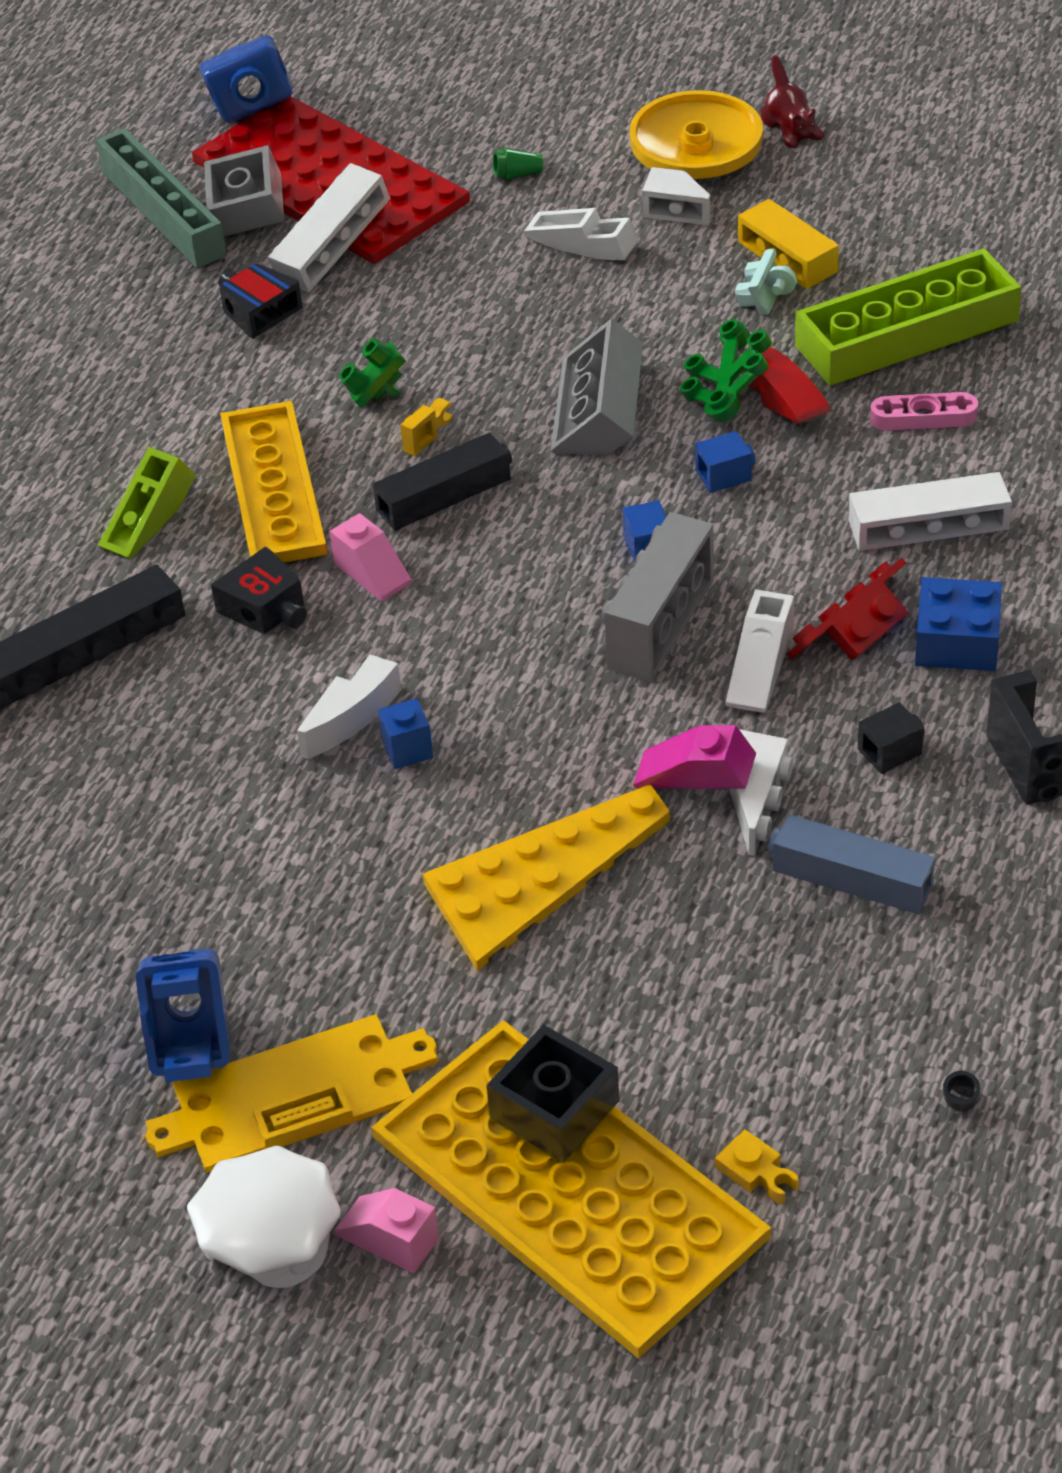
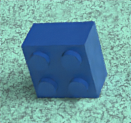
[915,577,1002,671]

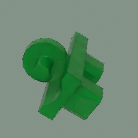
[339,338,406,408]

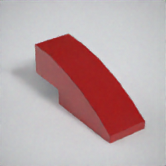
[741,346,830,423]

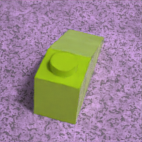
[98,446,197,559]

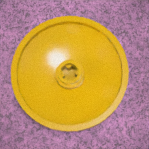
[629,90,763,179]

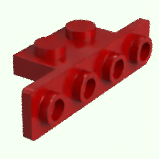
[787,558,909,660]

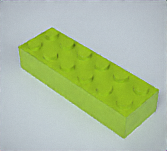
[795,248,1022,386]

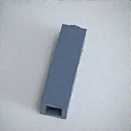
[768,814,935,915]

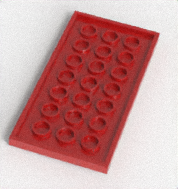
[192,96,470,264]

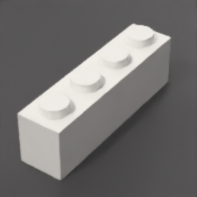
[268,163,390,293]
[849,472,1012,551]

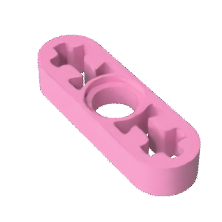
[870,392,978,431]

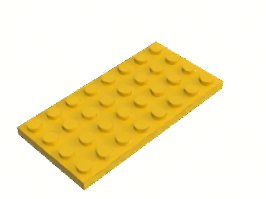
[371,1020,771,1359]

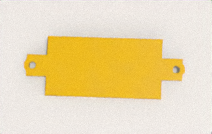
[145,1014,438,1173]

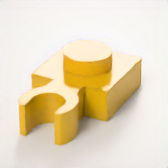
[401,397,453,456]
[715,1129,799,1204]

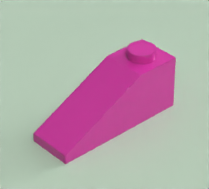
[633,725,757,789]

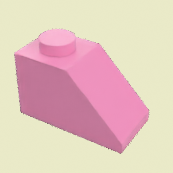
[330,513,412,602]
[334,1188,439,1273]

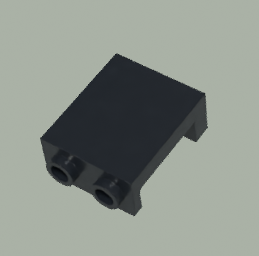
[986,670,1062,805]

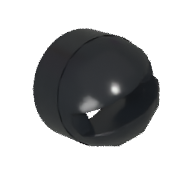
[943,1071,981,1112]

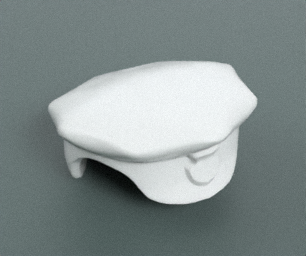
[187,1146,341,1288]

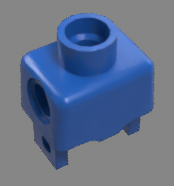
[199,35,292,123]
[136,949,230,1083]

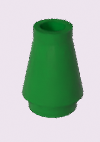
[493,147,543,181]

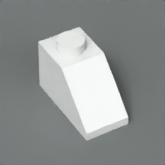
[642,167,710,226]

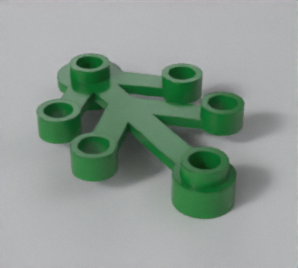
[680,319,772,422]

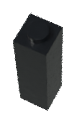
[373,432,512,531]

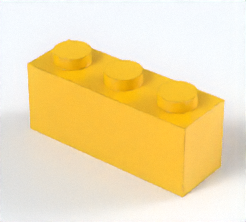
[738,199,839,289]

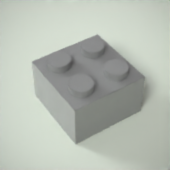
[204,145,284,237]

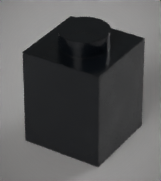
[857,702,925,774]

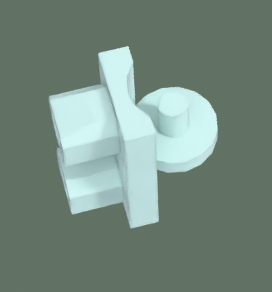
[735,248,797,315]

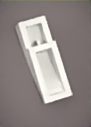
[524,208,639,260]
[297,654,401,759]

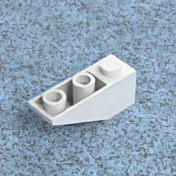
[726,589,794,713]
[729,729,794,856]

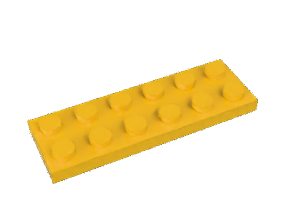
[220,401,327,563]

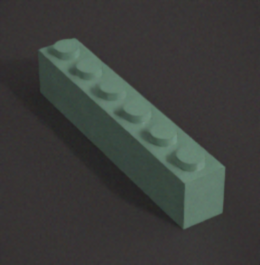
[96,128,227,268]

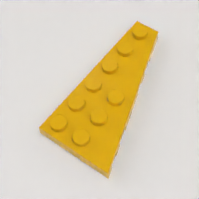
[423,784,670,971]

